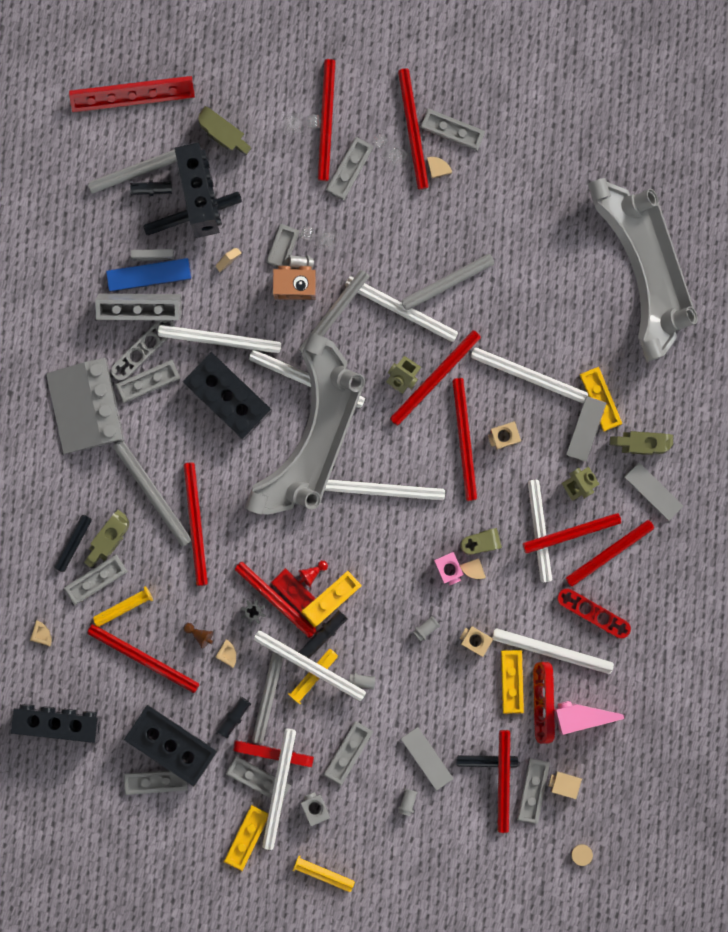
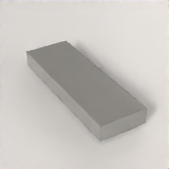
[420,108,485,151]
[326,137,374,201]
[115,360,181,403]
[566,396,607,462]
[624,463,683,521]
[64,554,128,605]
[324,721,374,786]
[401,727,454,791]
[226,756,291,800]
[517,758,550,824]
[123,771,188,795]

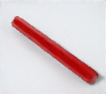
[522,513,621,553]
[566,520,655,586]
[235,562,316,638]
[497,730,510,833]

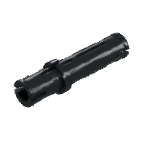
[298,610,348,659]

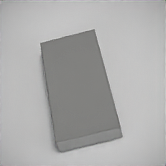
[266,224,300,267]
[131,249,174,261]

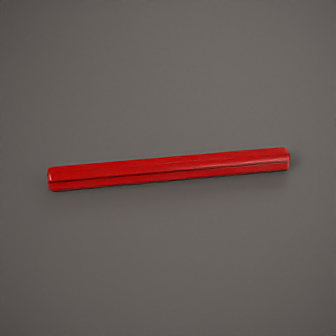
[318,59,336,181]
[398,68,428,190]
[390,330,481,426]
[452,378,477,501]
[183,462,208,586]
[87,625,199,693]

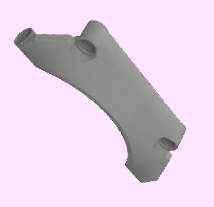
[588,178,698,362]
[245,332,365,515]

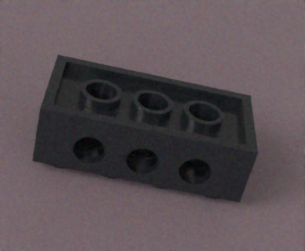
[174,142,222,238]
[182,352,272,441]
[11,704,102,743]
[124,705,218,787]

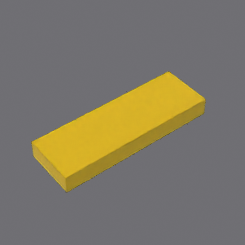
[579,367,623,432]
[301,571,362,627]
[501,650,524,714]
[224,805,269,871]

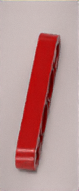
[557,589,631,638]
[533,662,555,744]
[232,740,314,767]

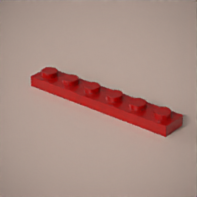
[69,76,195,112]

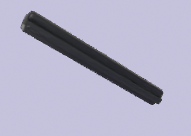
[143,192,242,236]

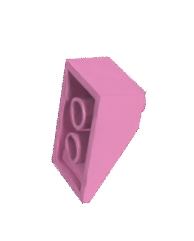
[554,701,624,735]

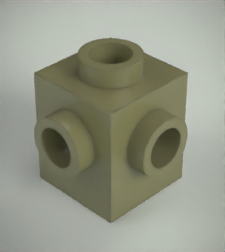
[386,356,421,394]
[561,467,599,501]

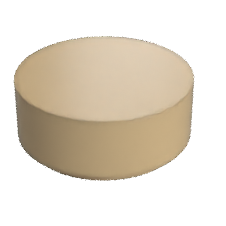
[571,844,593,866]

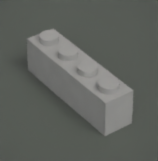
[95,294,182,320]

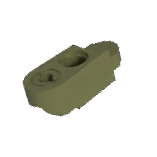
[198,106,252,155]
[609,431,674,455]
[84,509,129,568]

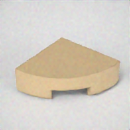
[427,157,452,178]
[215,248,241,272]
[460,558,486,579]
[30,620,52,646]
[216,639,237,668]

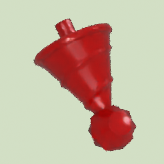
[298,560,328,587]

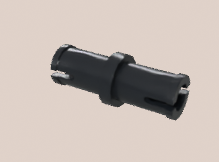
[130,180,172,197]
[217,696,251,738]

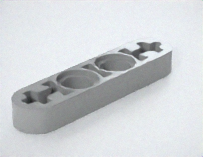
[111,320,175,381]

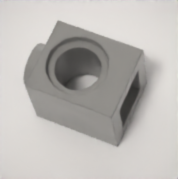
[301,792,330,826]

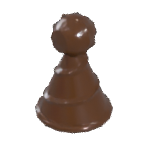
[183,623,213,649]

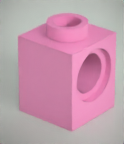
[434,552,464,585]

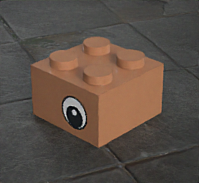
[273,266,316,300]

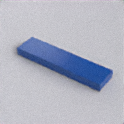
[106,258,191,292]

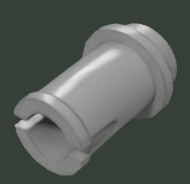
[286,255,314,270]
[413,616,440,642]
[349,673,375,690]
[398,789,418,816]

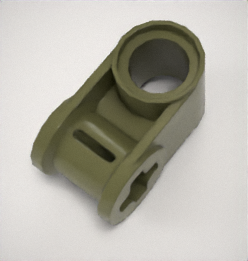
[460,528,502,555]

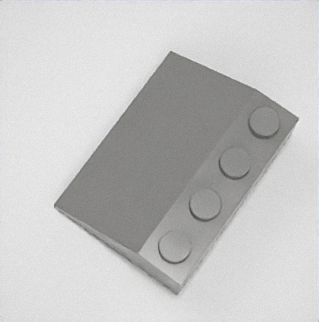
[46,358,125,454]

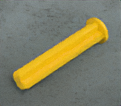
[93,586,153,627]
[288,649,338,704]
[292,855,355,892]

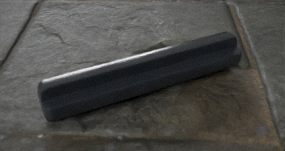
[54,515,92,572]
[456,755,518,768]

